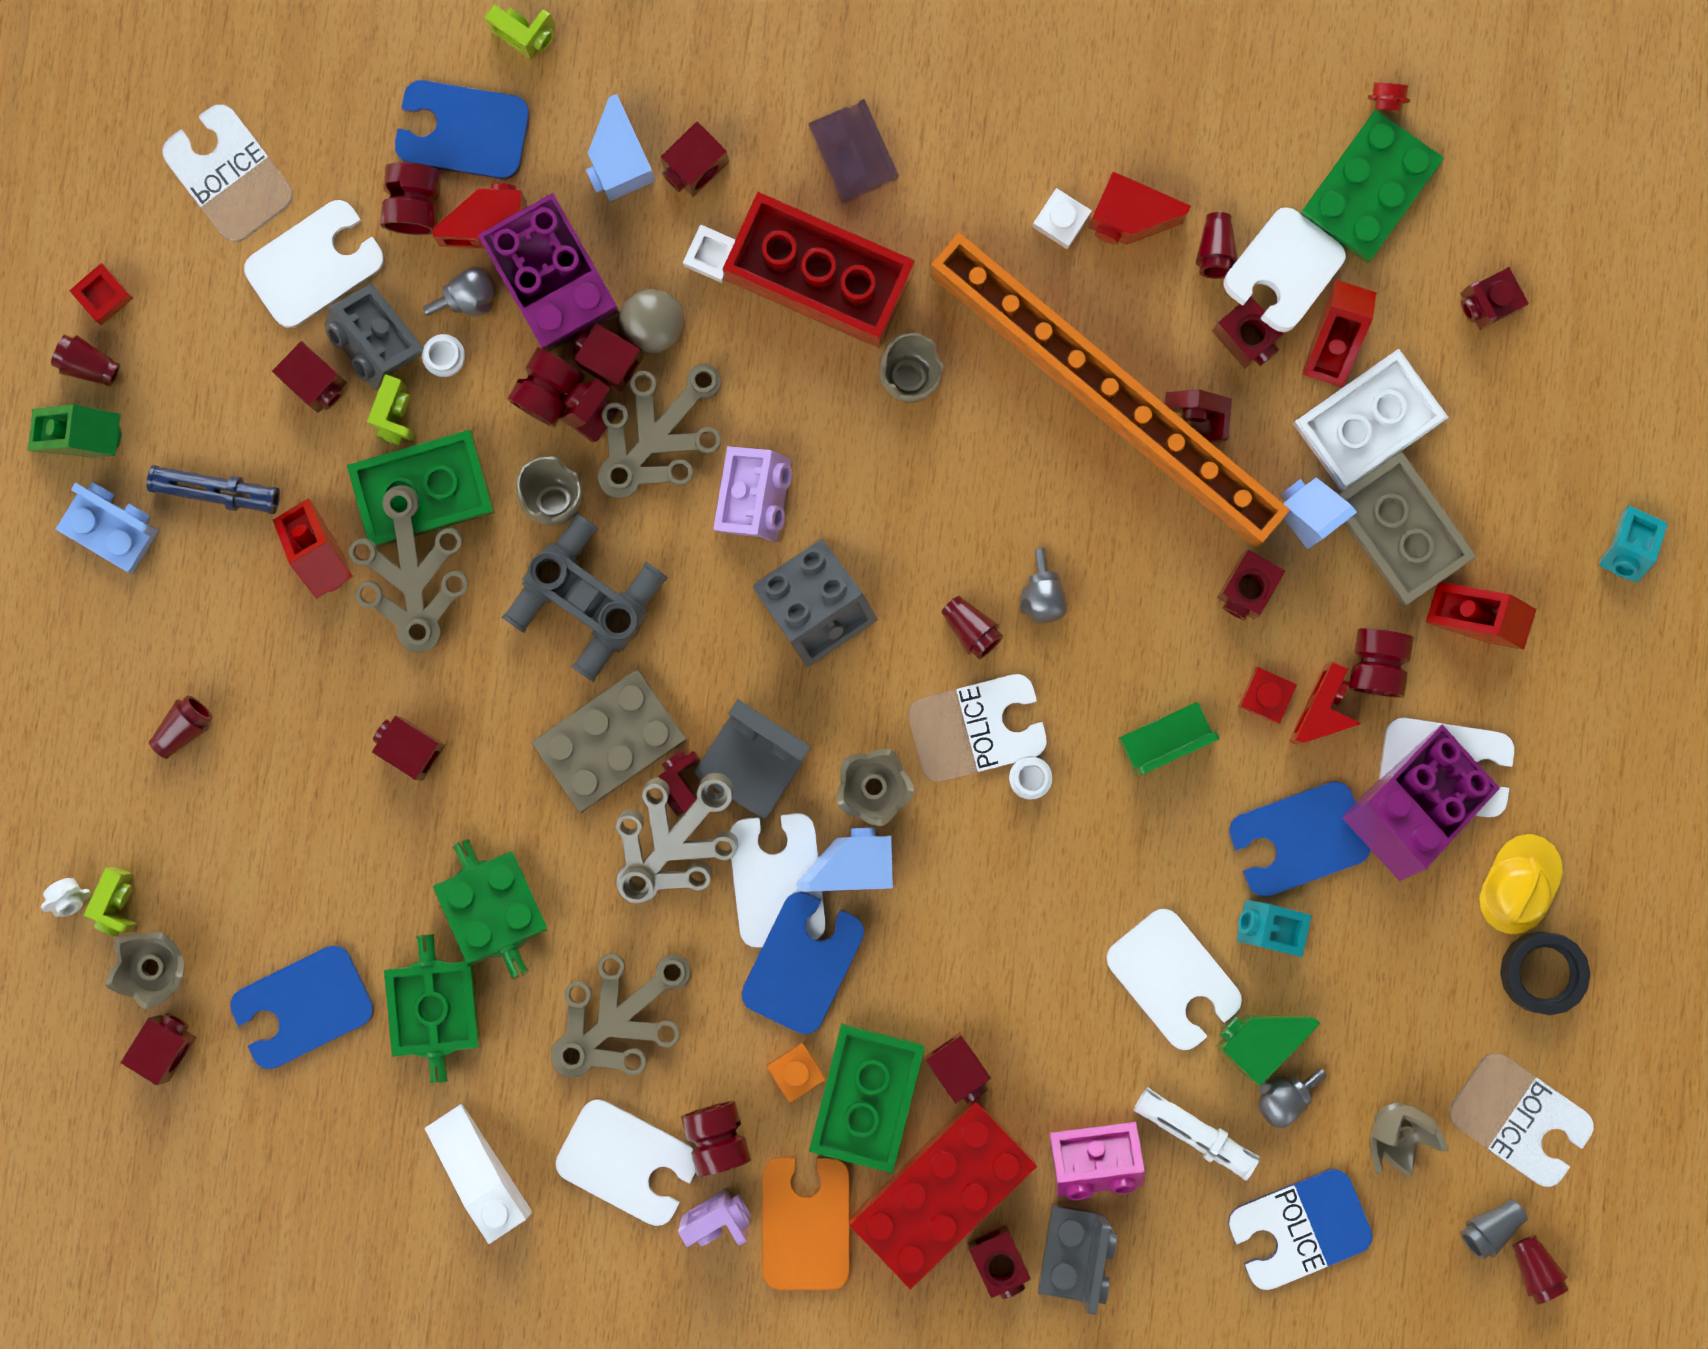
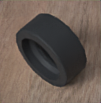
[1500,931,1591,1016]

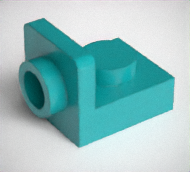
[1599,505,1668,582]
[1237,900,1312,957]

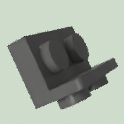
[325,283,424,390]

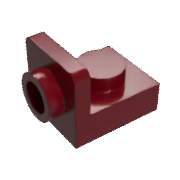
[1460,267,1529,330]
[1165,389,1232,442]

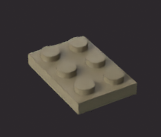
[1339,452,1477,607]
[531,669,687,813]

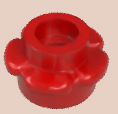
[1368,82,1410,111]

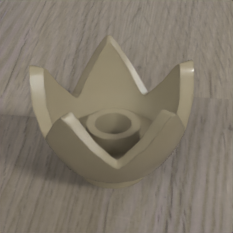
[837,749,914,826]
[105,931,184,1010]
[1370,1102,1448,1177]

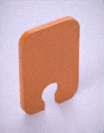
[762,1157,849,1290]

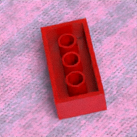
[722,191,915,349]
[849,1099,1038,1290]

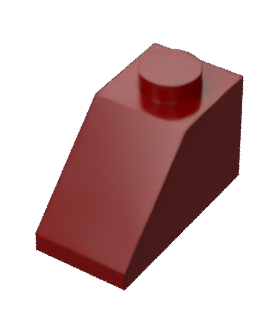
[1088,171,1191,245]
[433,183,527,249]
[1302,279,1377,388]
[273,498,353,599]
[1426,582,1537,650]

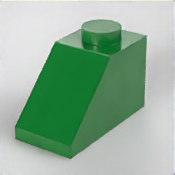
[28,404,122,458]
[1216,1015,1321,1086]

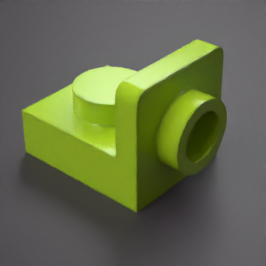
[484,4,555,60]
[367,374,416,446]
[83,867,137,937]

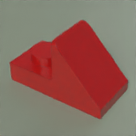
[1289,662,1361,745]

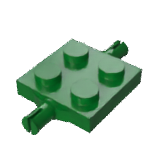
[432,839,548,979]
[384,934,481,1083]

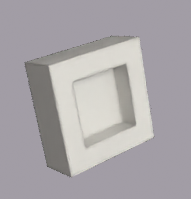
[1032,188,1092,250]
[683,224,735,283]

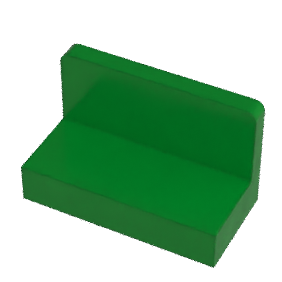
[1118,701,1220,777]

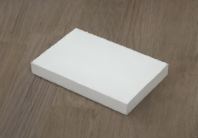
[1293,349,1449,492]

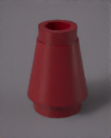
[1195,212,1238,279]
[51,335,120,387]
[941,596,1003,659]
[148,695,212,759]
[1512,1235,1569,1305]

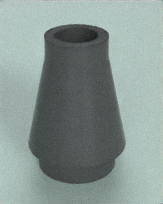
[1460,1199,1528,1260]

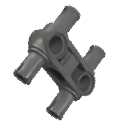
[502,513,668,682]

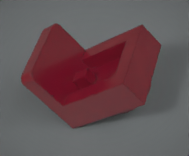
[560,378,618,442]
[658,750,700,817]

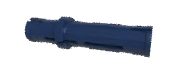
[147,465,280,514]

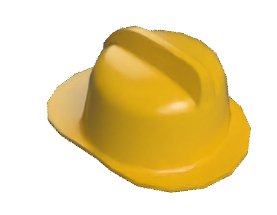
[1479,834,1563,934]

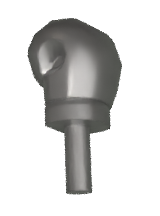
[423,267,496,317]
[1019,548,1067,623]
[1257,1068,1327,1129]

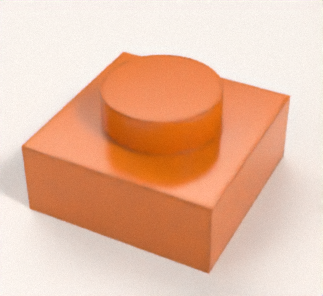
[766,1042,826,1103]

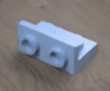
[56,482,159,574]

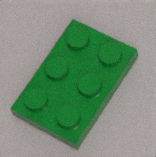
[1300,109,1444,263]
[346,430,495,548]
[809,1023,925,1173]

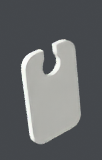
[244,200,384,328]
[1224,207,1346,332]
[1379,718,1514,817]
[730,813,825,947]
[1106,909,1242,1050]
[556,1099,696,1226]

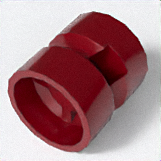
[380,162,441,235]
[507,347,585,428]
[1348,628,1414,698]
[681,1101,751,1177]

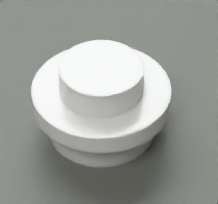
[422,334,465,377]
[1009,756,1052,799]

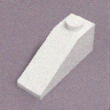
[425,1104,532,1244]

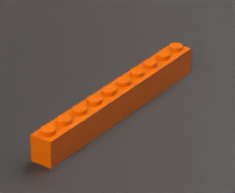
[930,232,1290,549]

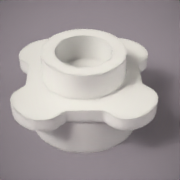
[41,878,91,917]

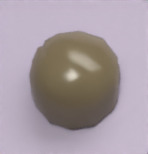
[617,289,685,354]
[878,333,944,403]
[516,456,584,526]

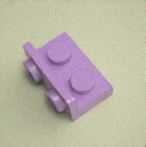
[713,446,792,542]
[678,1188,751,1247]

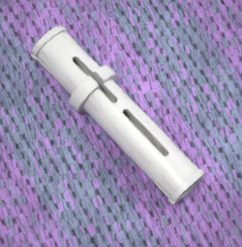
[1133,1087,1260,1180]

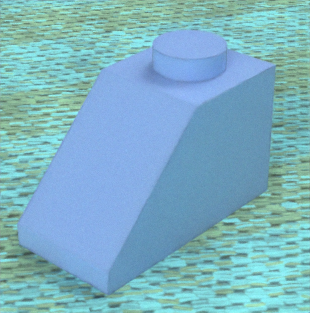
[586,94,655,202]
[1281,477,1357,549]
[797,828,893,891]

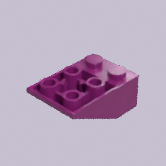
[478,193,619,352]
[1342,724,1500,881]

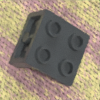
[753,540,878,668]
[694,699,812,819]
[1037,1204,1117,1315]

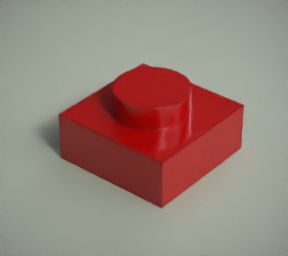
[69,263,133,325]
[1238,667,1297,724]

